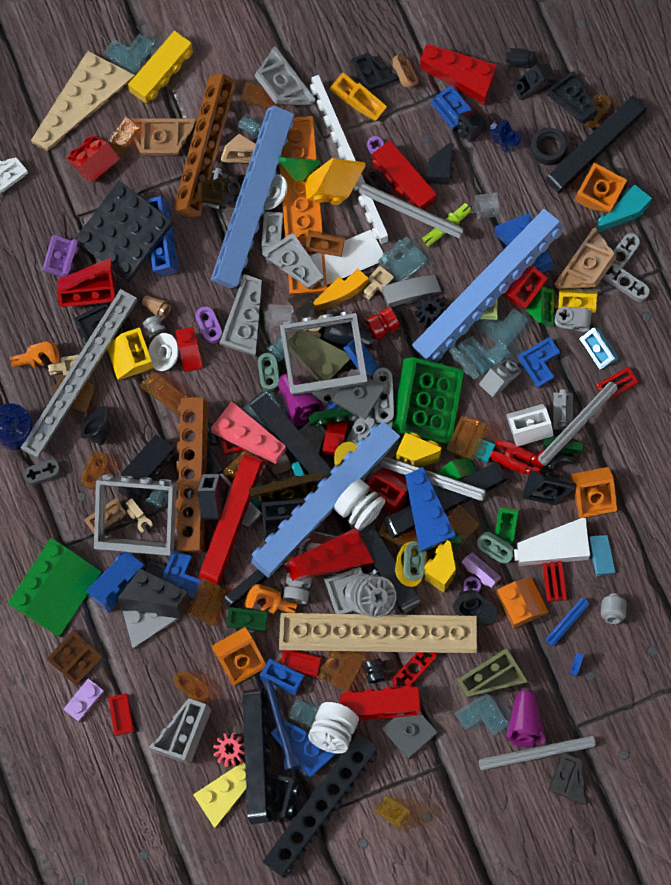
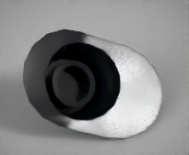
[81,406,111,445]
[453,590,497,627]

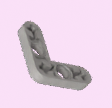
[603,233,649,302]

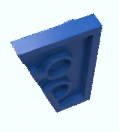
[270,720,338,778]

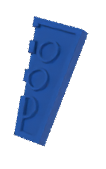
[405,467,456,553]

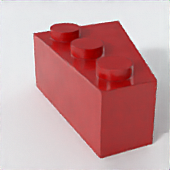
[57,258,116,307]

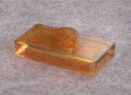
[240,81,278,110]
[108,116,141,158]

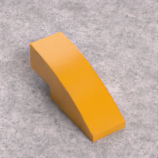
[329,72,387,121]
[313,268,369,311]

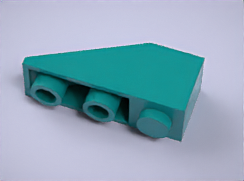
[597,184,652,232]

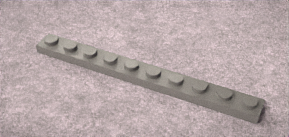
[21,289,137,459]

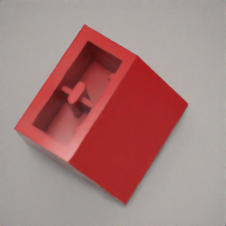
[66,135,120,183]
[501,265,547,309]
[366,468,410,514]

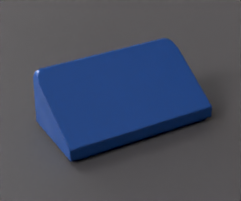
[343,340,380,378]
[261,659,305,696]

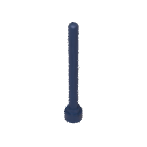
[264,679,301,772]

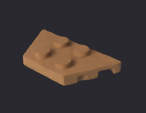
[124,118,196,156]
[555,228,617,289]

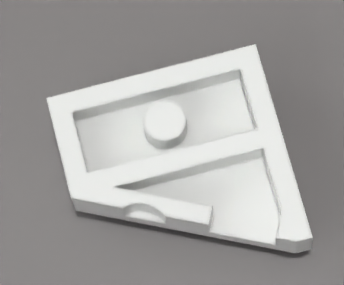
[0,158,28,194]

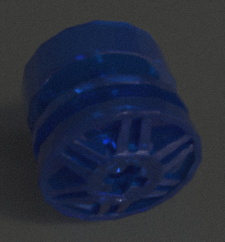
[0,403,34,450]

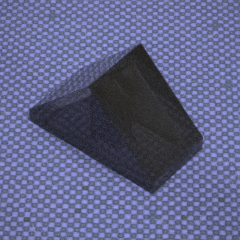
[288,294,317,322]

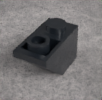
[512,64,558,100]
[457,109,487,143]
[427,143,456,185]
[198,474,229,520]

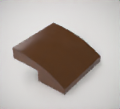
[46,630,102,686]

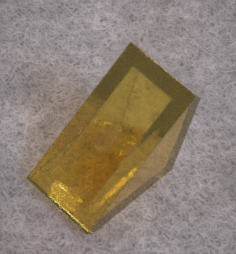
[374,796,411,831]

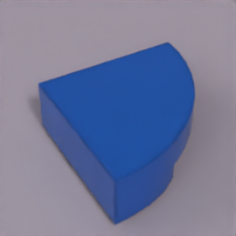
[570,653,584,677]

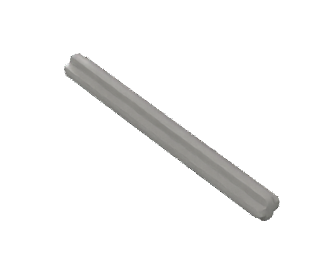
[359,183,463,238]
[538,382,617,465]
[379,456,486,501]
[479,736,596,770]

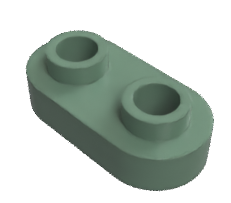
[258,353,279,391]
[477,532,514,563]
[403,541,425,581]

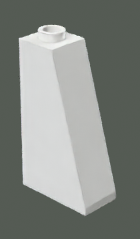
[514,518,590,566]

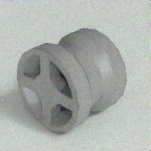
[143,315,166,338]

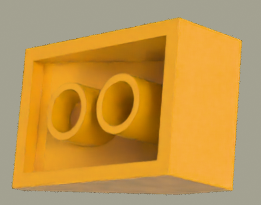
[305,158,365,205]

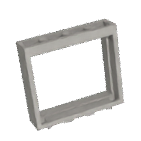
[280,311,367,396]
[94,474,177,556]

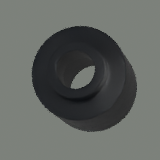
[506,48,533,67]

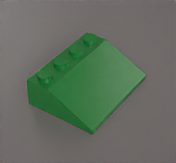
[391,357,464,445]
[8,538,102,638]

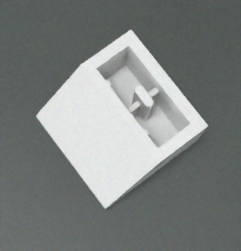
[506,404,553,447]

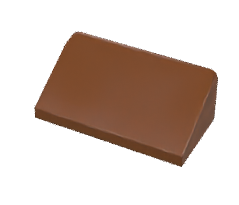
[305,230,345,257]

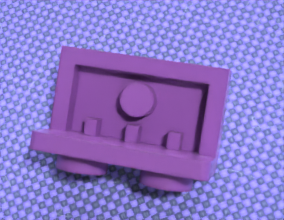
[42,235,79,278]

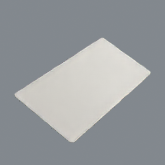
[310,230,386,286]

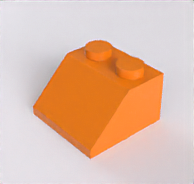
[574,163,627,213]
[571,467,617,518]
[496,577,549,629]
[211,627,266,686]

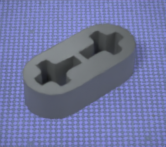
[24,460,60,485]

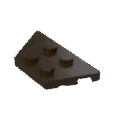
[249,471,323,503]

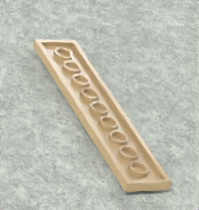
[279,613,477,653]

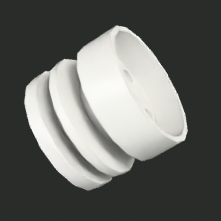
[333,478,386,531]
[308,702,359,754]

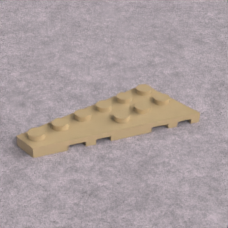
[31,51,135,151]

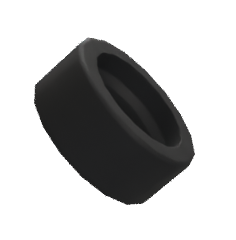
[531,127,567,165]

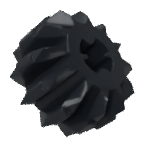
[415,296,447,327]

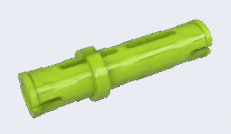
[422,203,472,247]

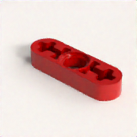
[392,652,436,689]

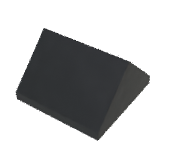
[522,469,576,505]

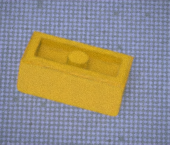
[558,290,597,312]

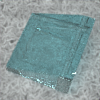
[288,700,317,727]

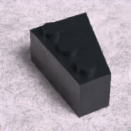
[261,499,306,544]

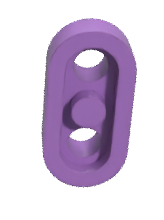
[196,307,222,343]

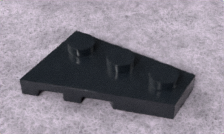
[546,70,597,125]

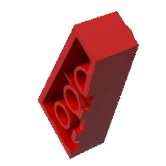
[420,44,496,106]
[284,528,374,581]

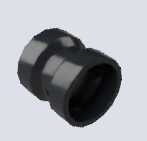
[363,659,387,684]

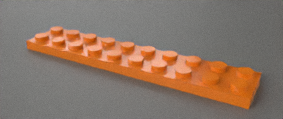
[279,116,327,296]

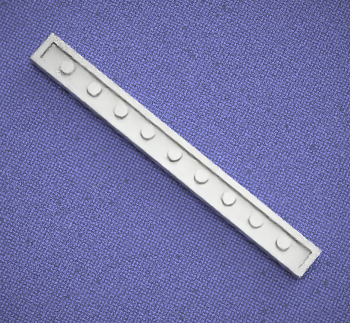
[310,75,388,244]

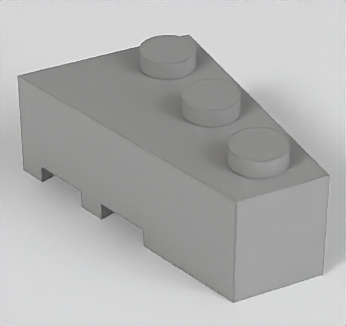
[149,698,212,765]

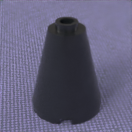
[320,307,375,349]

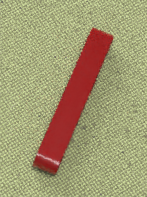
[199,454,264,586]

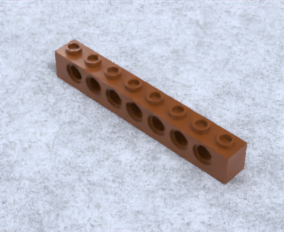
[173,73,236,218]
[174,397,208,553]

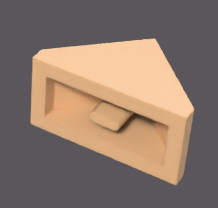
[221,134,256,163]

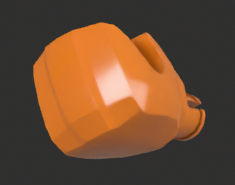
[10,341,61,368]
[245,584,297,614]

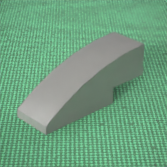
[382,275,441,308]

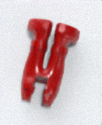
[489,439,545,476]

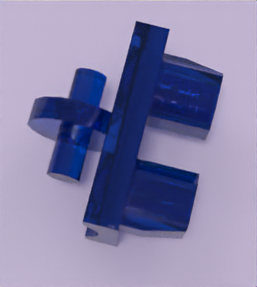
[489,119,521,153]

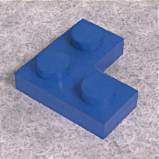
[517,337,560,389]
[162,550,203,600]

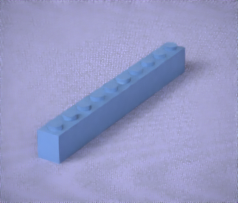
[211,105,294,289]
[412,209,564,363]
[251,422,400,578]

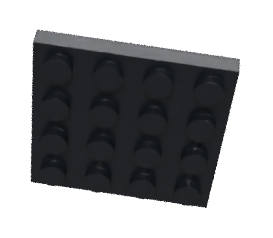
[75,180,174,283]

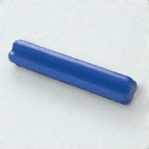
[546,598,589,646]

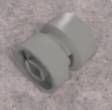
[283,573,313,604]

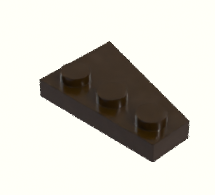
[197,174,246,208]

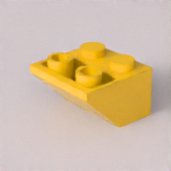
[107,327,154,380]
[396,433,441,468]
[424,540,456,593]

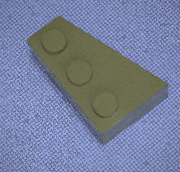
[288,330,350,381]
[454,648,528,697]

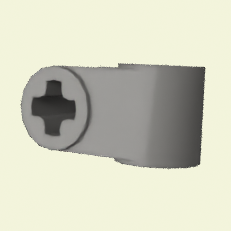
[554,307,592,332]

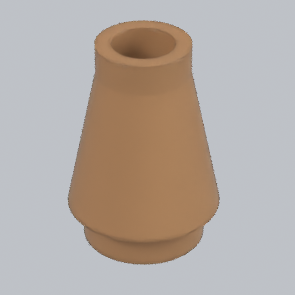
[142,295,171,318]

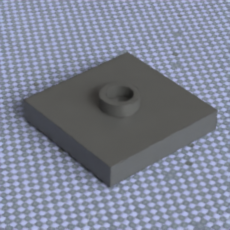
[332,369,385,420]
[382,715,438,759]

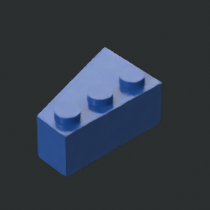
[494,213,553,273]
[86,552,146,613]

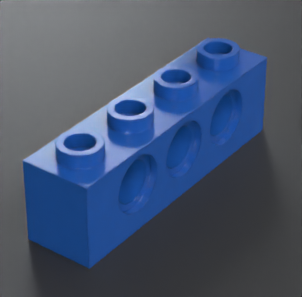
[146,196,179,277]

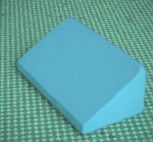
[580,327,619,369]
[588,535,616,577]

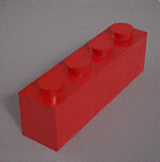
[372,140,437,210]
[339,685,422,721]

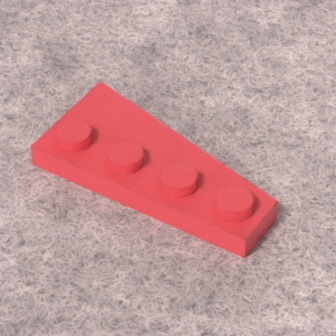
[211,401,286,464]

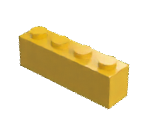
[128,31,193,104]

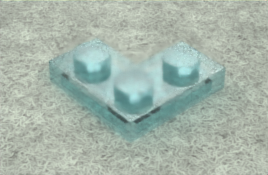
[104,34,155,74]
[475,308,529,350]
[454,692,509,737]

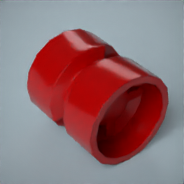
[365,307,400,340]

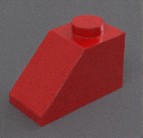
[175,326,203,372]
[323,421,348,458]

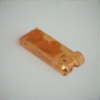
[140,371,187,417]

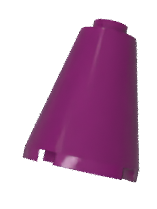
[278,374,324,427]
[506,689,546,747]

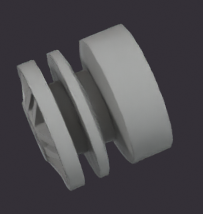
[345,573,396,617]

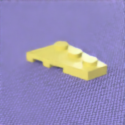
[193,762,246,828]

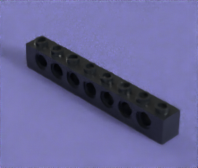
[262,733,378,878]

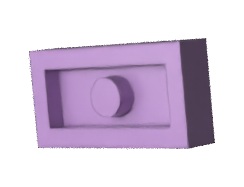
[462,552,502,587]
[63,679,104,722]

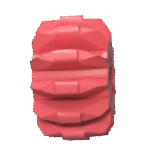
[213,733,245,767]

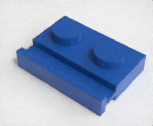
[430,85,472,130]

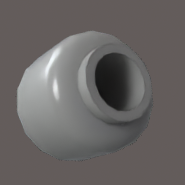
[601,593,627,624]

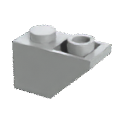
[479,358,522,397]

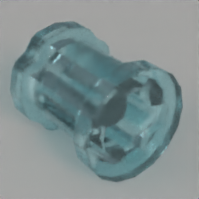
[238,114,262,138]
[145,489,169,508]

